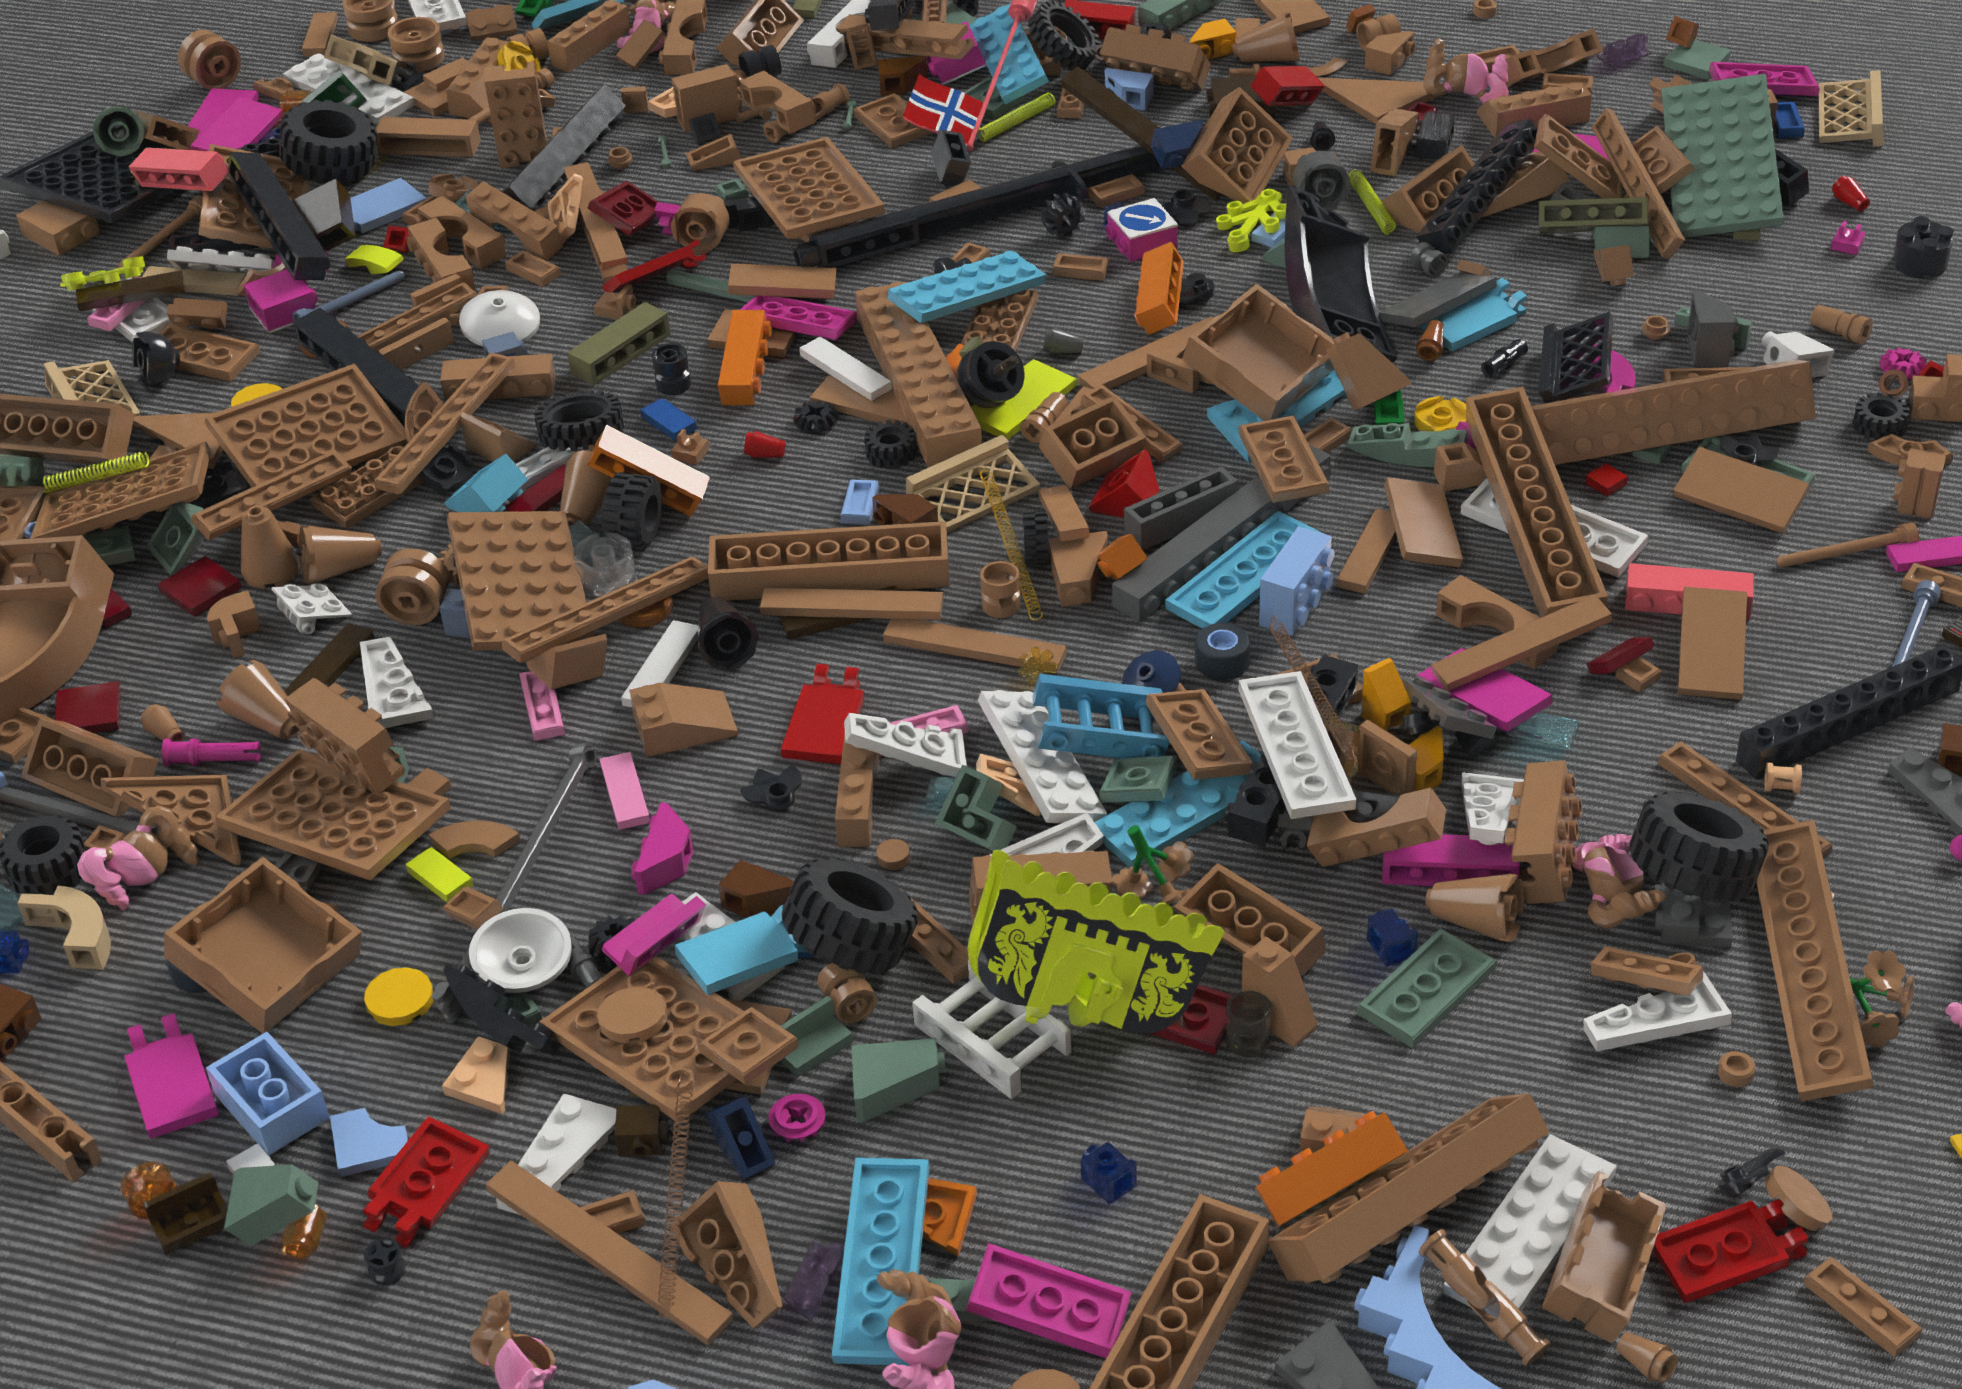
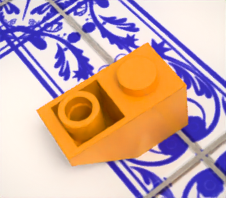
[1190,19,1236,60]
[1361,658,1411,734]
[1409,725,1443,791]

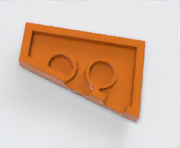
[922,1178,977,1257]

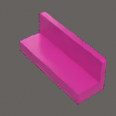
[602,894,706,976]

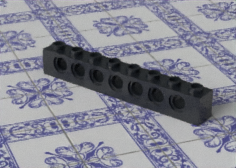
[1416,118,1538,254]
[1736,644,1962,780]
[1224,655,1359,847]

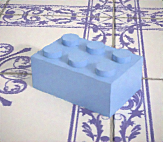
[1259,526,1334,636]
[206,1032,329,1156]

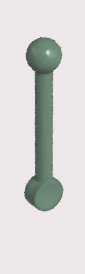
[842,101,857,131]
[658,135,672,168]

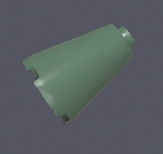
[93,106,144,156]

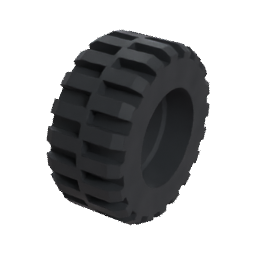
[279,100,377,184]
[1629,791,1769,902]
[781,857,918,974]

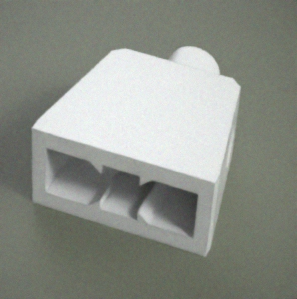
[1762,331,1835,378]

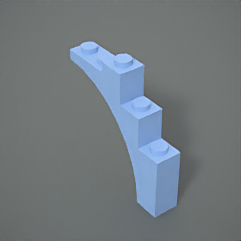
[1354,1225,1501,1389]

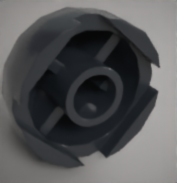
[132,332,180,386]

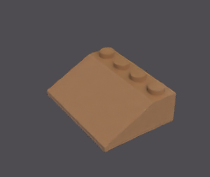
[1182,87,1293,204]

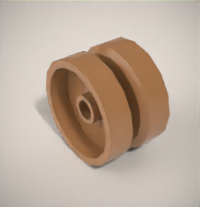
[343,0,398,42]
[387,17,445,72]
[177,30,241,90]
[375,548,450,625]

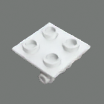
[271,583,352,634]

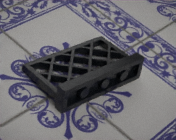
[1538,312,1613,403]

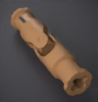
[763,83,850,143]
[1418,1229,1551,1367]

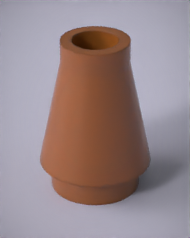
[1416,320,1444,361]
[1879,370,1908,398]

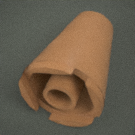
[1232,12,1300,62]
[560,450,612,532]
[241,506,299,588]
[298,526,382,584]
[217,660,300,740]
[1425,874,1524,943]

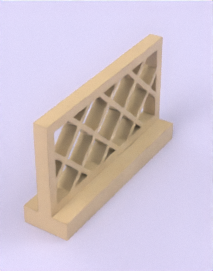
[1818,70,1884,146]
[43,360,140,416]
[906,435,1040,533]

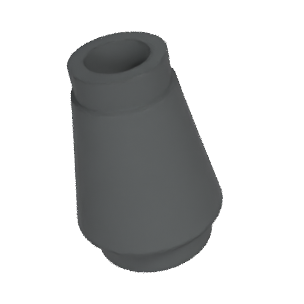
[1043,327,1084,354]

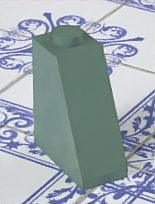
[851,1038,946,1123]
[224,1164,318,1246]

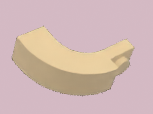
[324,35,397,85]
[17,886,111,970]

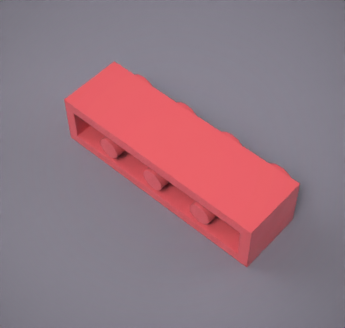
[129,148,229,191]
[1625,563,1754,620]

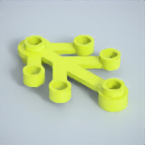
[1216,189,1286,252]
[60,256,145,291]

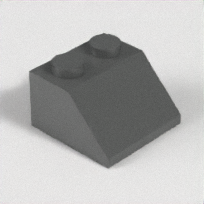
[1687,290,1738,368]

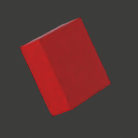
[1585,463,1628,496]

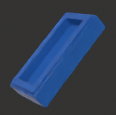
[1774,102,1805,138]
[640,398,697,441]

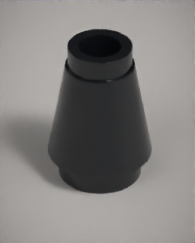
[1310,121,1335,151]

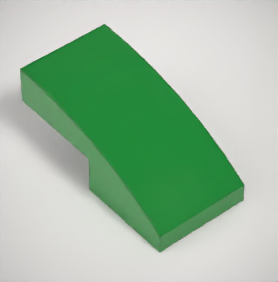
[515,0,555,17]
[1373,389,1405,425]

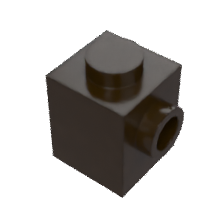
[614,1105,669,1157]

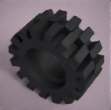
[1853,393,1909,441]
[864,420,917,469]
[1023,510,1049,565]

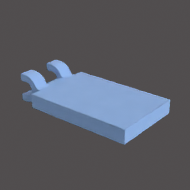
[351,178,427,233]

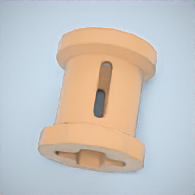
[1764,762,1802,794]

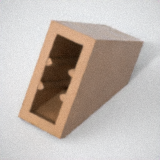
[1370,108,1418,176]
[135,110,199,150]
[1326,332,1411,410]
[1048,531,1108,607]
[1242,937,1318,1048]

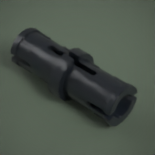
[1481,339,1528,378]

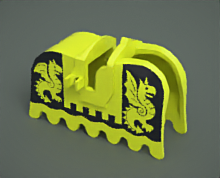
[967,849,1225,1034]

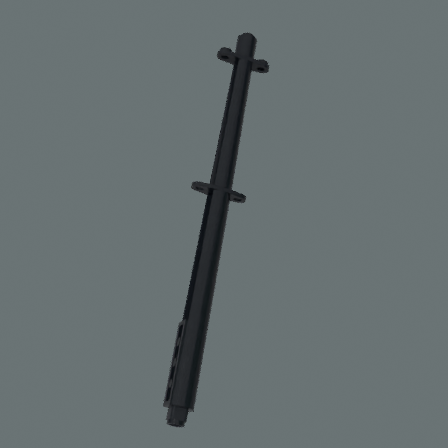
[793,128,1204,268]

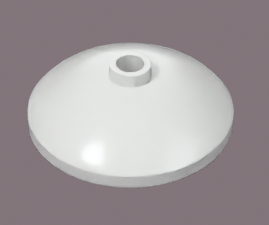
[459,290,540,346]
[469,908,572,993]

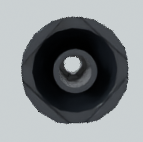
[697,597,758,669]

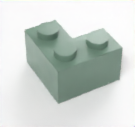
[934,764,1017,851]

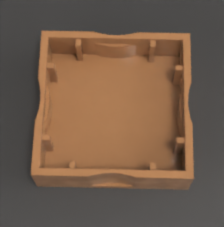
[1182,284,1335,421]
[164,857,362,1034]

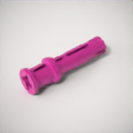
[161,738,261,767]

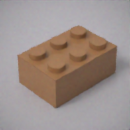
[1038,395,1146,490]

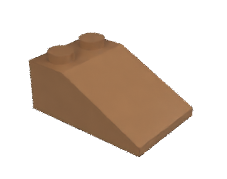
[629,683,738,757]

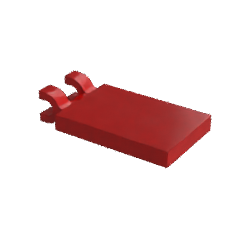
[602,239,707,293]
[781,664,864,764]
[363,1116,490,1249]
[1652,1199,1808,1304]

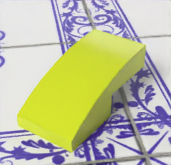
[345,245,404,275]

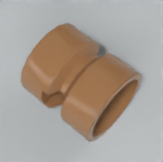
[1356,14,1402,52]
[506,28,550,61]
[980,561,1021,618]
[817,963,877,1024]

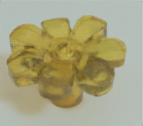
[1018,647,1058,686]

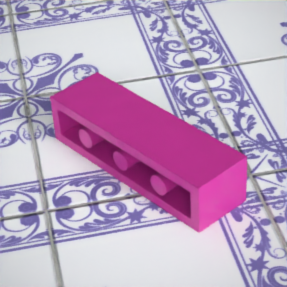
[1382,834,1520,886]

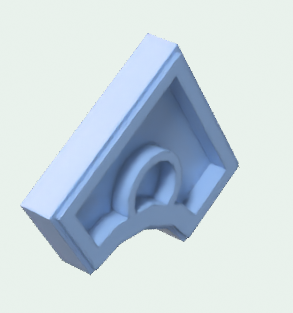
[330,1108,408,1177]

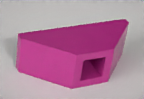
[631,802,693,895]

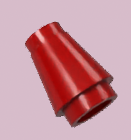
[1831,176,1870,212]
[744,431,786,458]

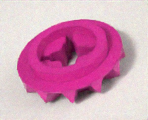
[1880,347,1926,379]
[768,1094,826,1143]

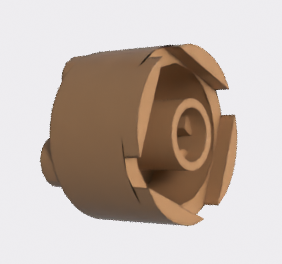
[671,193,729,254]

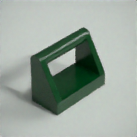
[302,70,367,108]

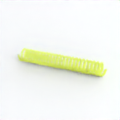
[978,92,1056,142]
[1349,169,1396,235]
[43,452,149,493]

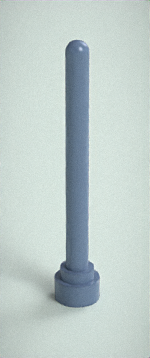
[292,271,405,321]
[1892,580,1941,667]

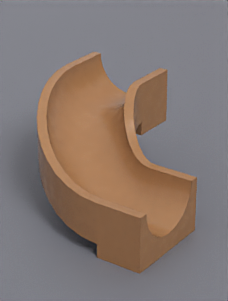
[0,535,114,722]

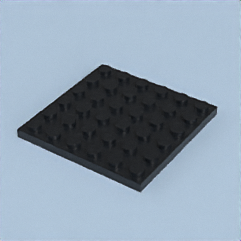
[0,131,177,223]

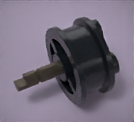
[957,341,1025,408]

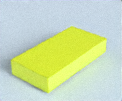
[405,847,473,903]

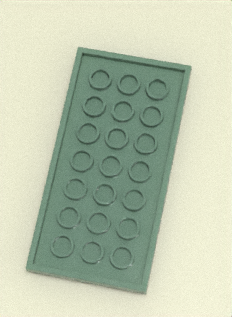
[1661,74,1784,238]

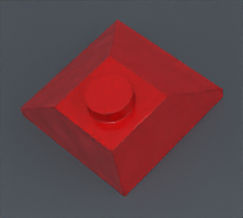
[1088,449,1159,518]

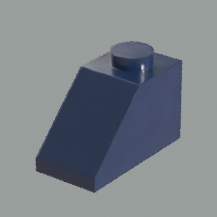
[1150,120,1203,169]
[705,1098,776,1179]

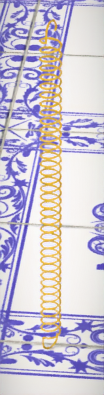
[980,470,1043,620]

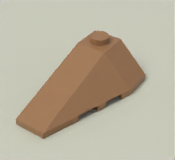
[1480,152,1569,218]
[670,1181,783,1328]

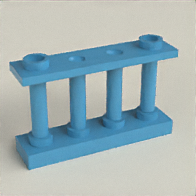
[1032,674,1169,758]

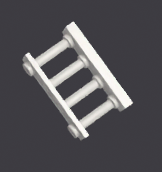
[912,960,1071,1099]

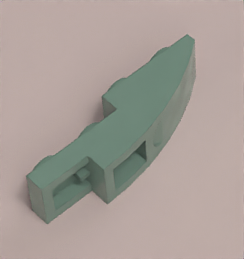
[1348,423,1469,467]

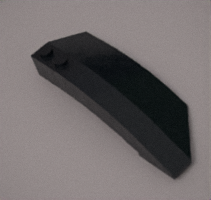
[1284,186,1398,362]

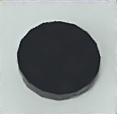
[418,445,473,493]

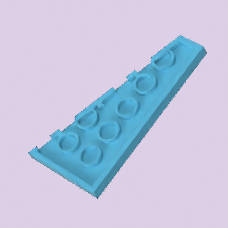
[1207,370,1347,463]

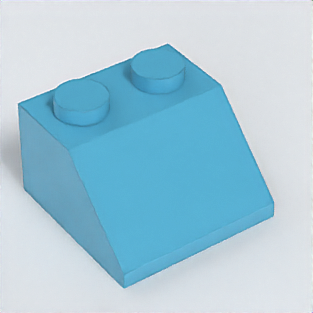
[444,454,528,512]

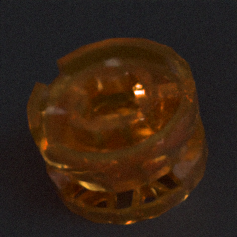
[120,1161,178,1219]

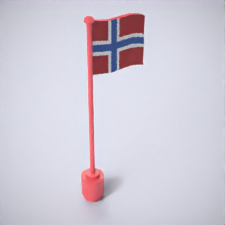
[903,0,1037,152]

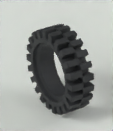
[1028,0,1101,71]
[534,390,624,451]

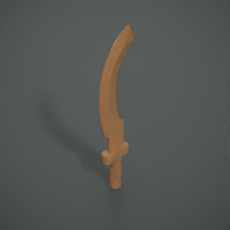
[1229,58,1348,77]

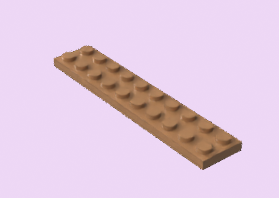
[1756,820,1874,1102]

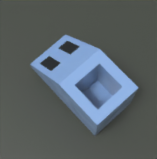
[1105,68,1154,111]

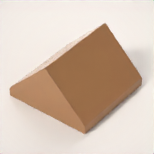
[460,412,536,462]
[526,634,607,690]

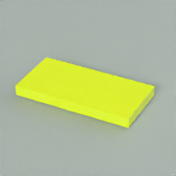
[971,359,1077,440]

